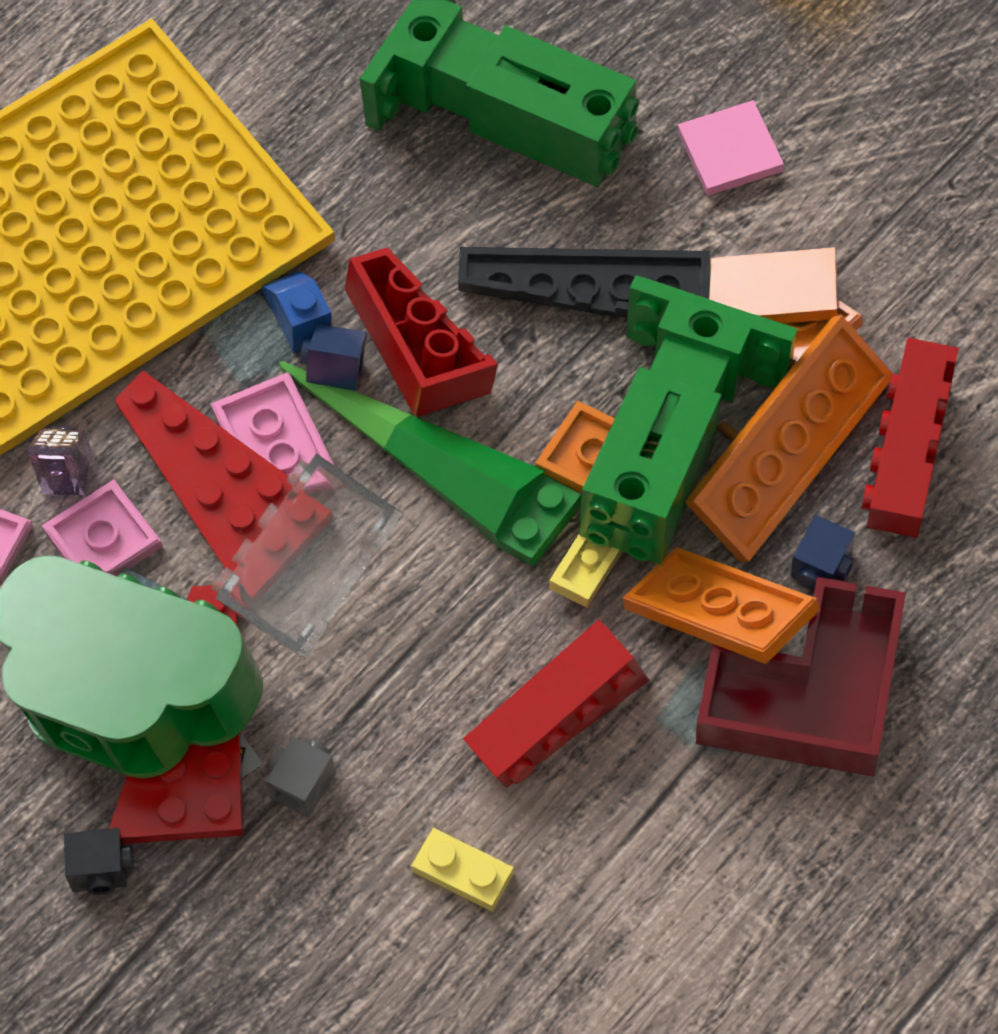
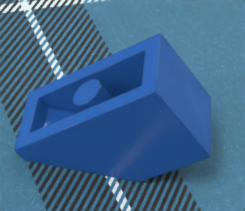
[261,271,332,354]

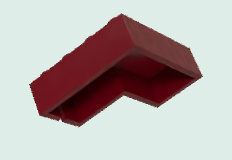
[695,577,906,777]

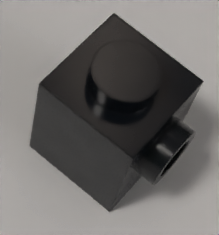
[64,828,134,895]

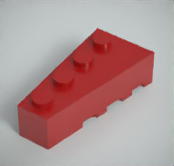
[344,247,498,417]
[861,337,959,538]
[463,619,649,788]

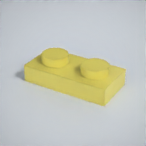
[549,535,623,608]
[411,828,514,912]

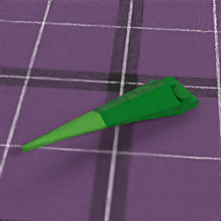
[279,361,581,567]

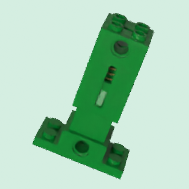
[360,0,640,188]
[579,275,798,565]

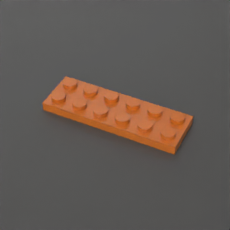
[685,315,893,562]

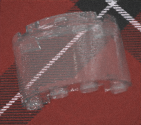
[211,453,404,660]

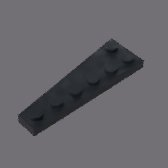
[458,247,710,318]

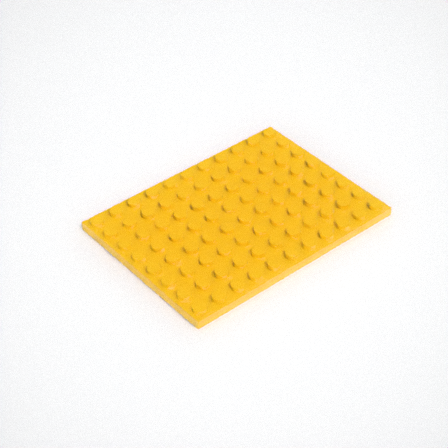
[0,18,336,456]

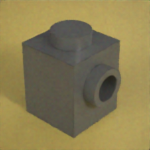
[265,737,336,818]

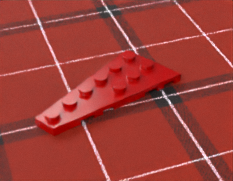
[115,370,335,610]
[109,583,244,844]

